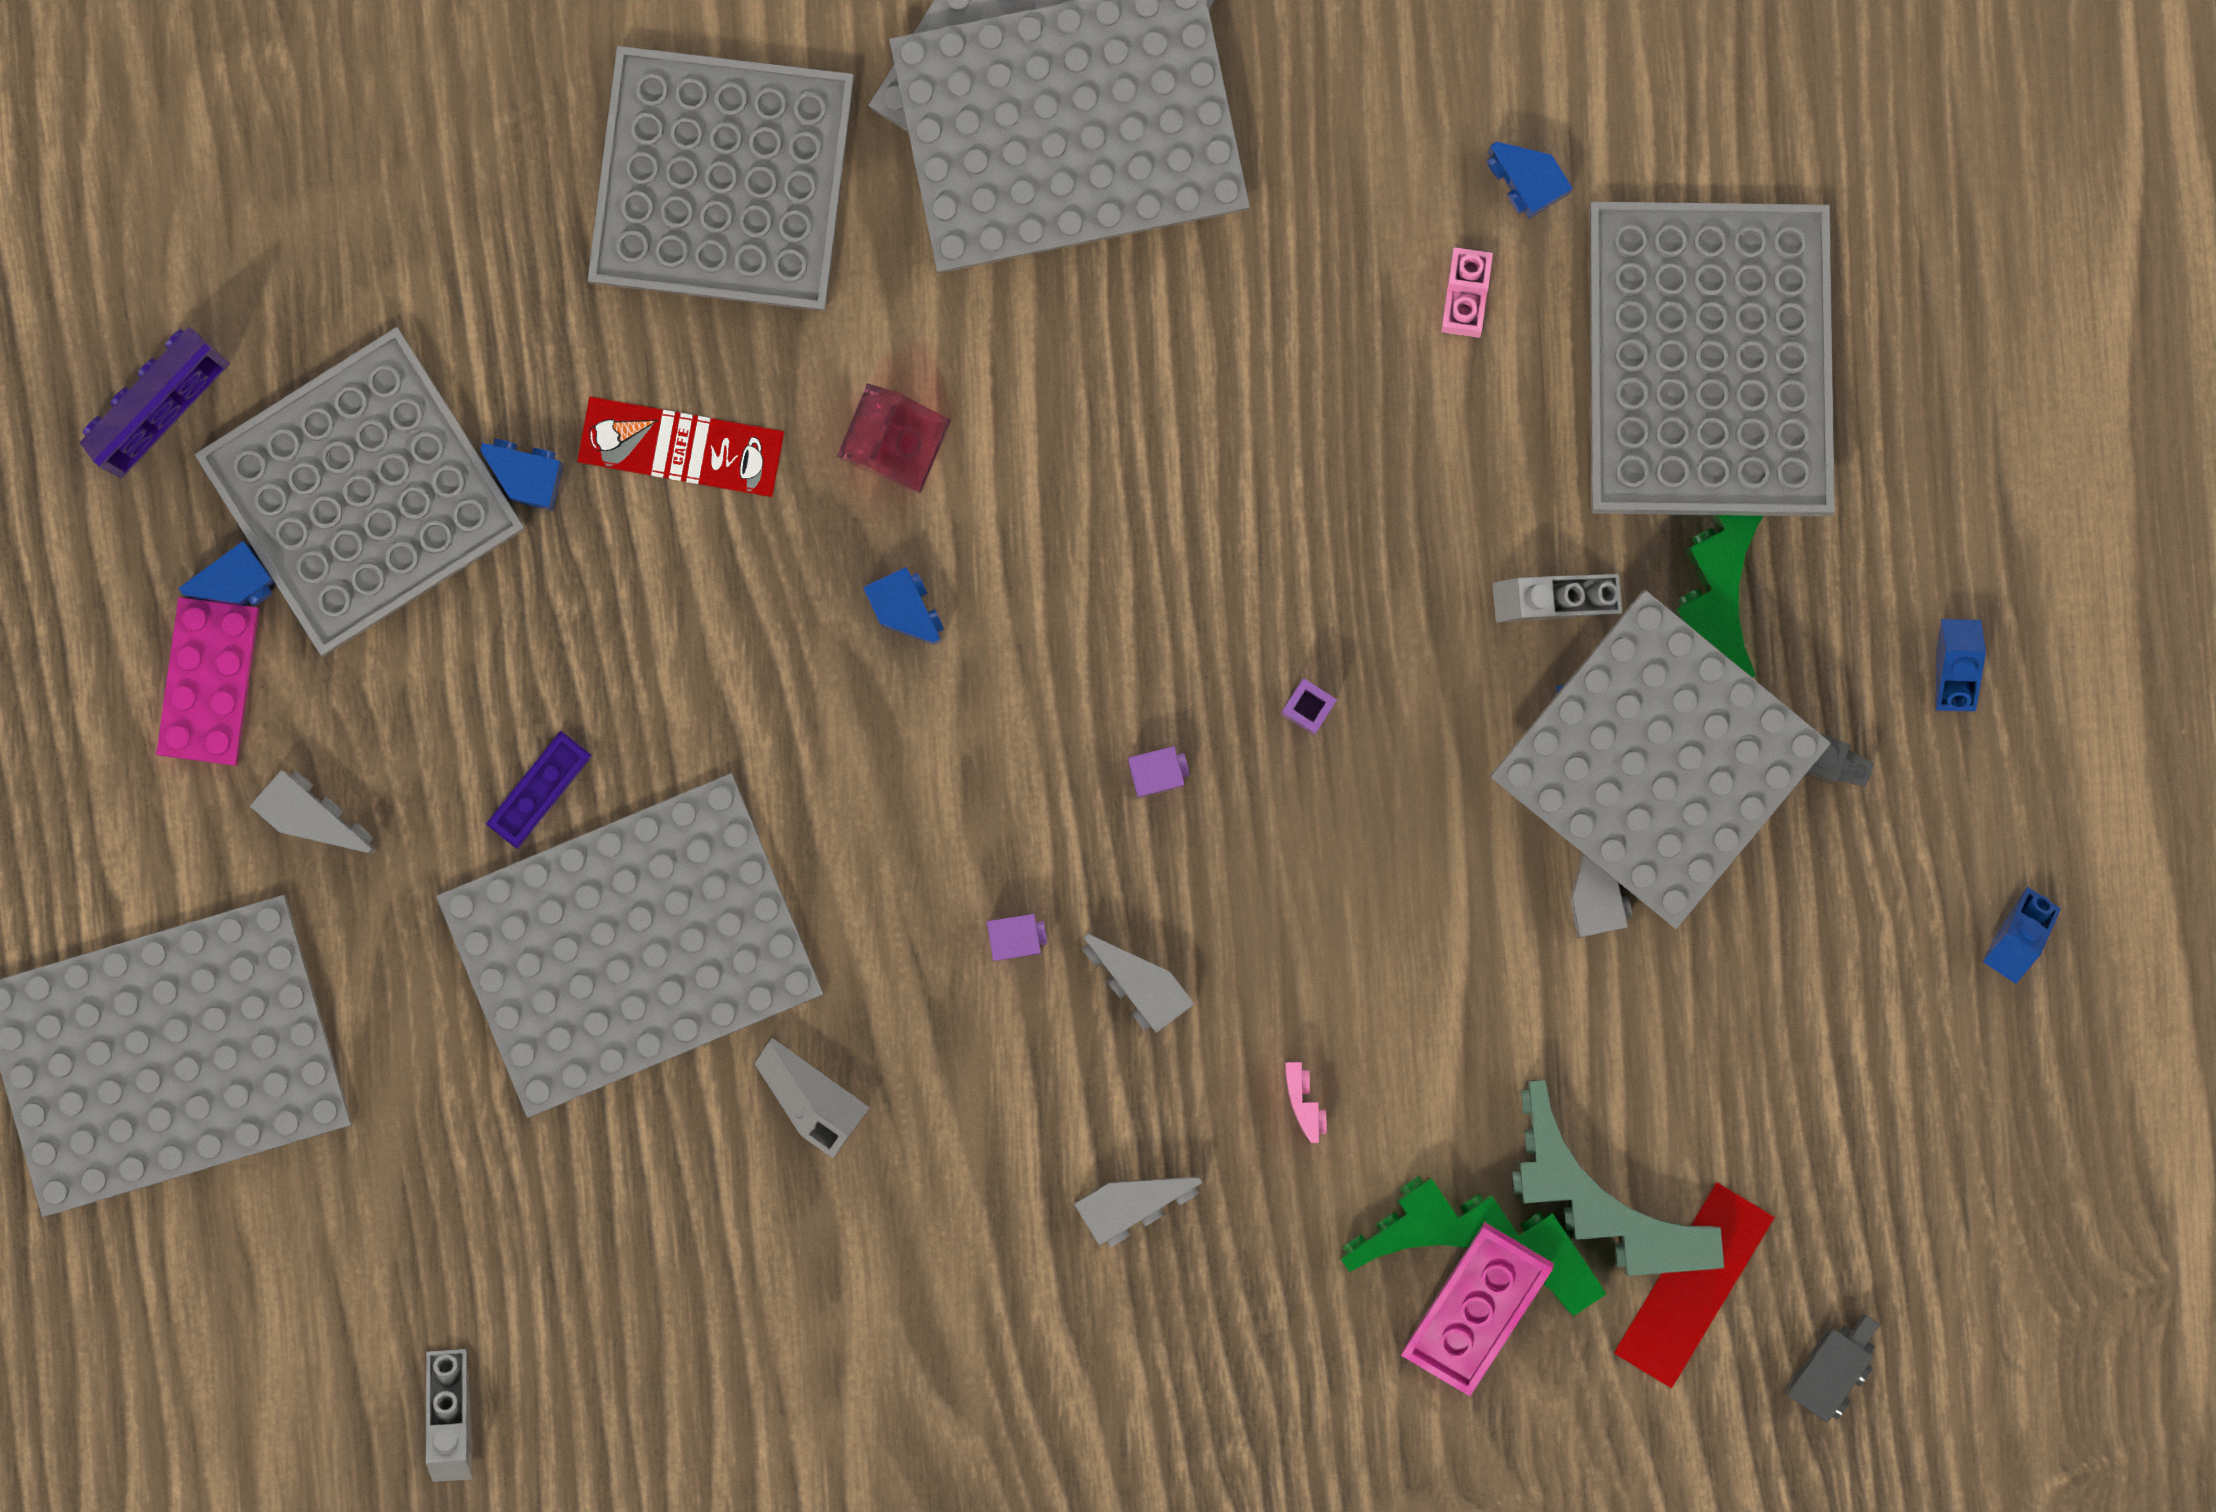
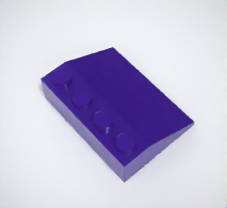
[79,326,231,479]

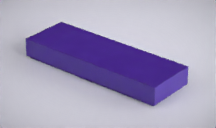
[486,731,593,849]

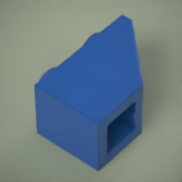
[1486,142,1573,219]
[480,439,564,511]
[863,567,945,645]
[1935,619,1986,711]
[1983,887,2061,984]

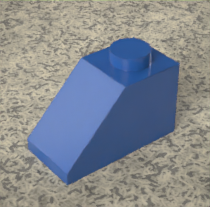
[178,541,275,607]

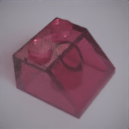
[837,383,951,493]

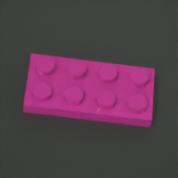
[156,597,260,766]
[1401,1222,1554,1396]

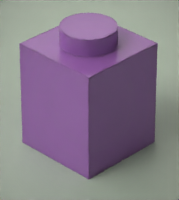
[1280,678,1337,736]
[1128,746,1190,798]
[987,914,1047,962]

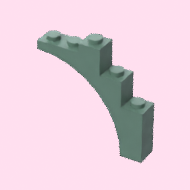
[1512,1080,1724,1276]

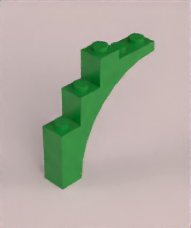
[1672,515,1764,677]
[1339,1176,1607,1317]

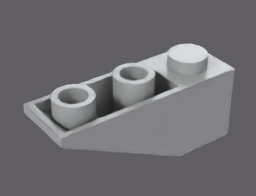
[1493,574,1622,623]
[250,770,377,854]
[1569,853,1632,938]
[1082,934,1194,1033]
[755,1038,870,1158]
[1074,1176,1202,1248]
[426,1349,473,1482]

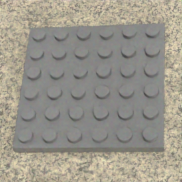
[587,46,854,311]
[194,327,525,657]
[1489,589,1831,929]

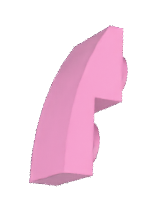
[1441,247,1493,338]
[1284,1062,1327,1143]

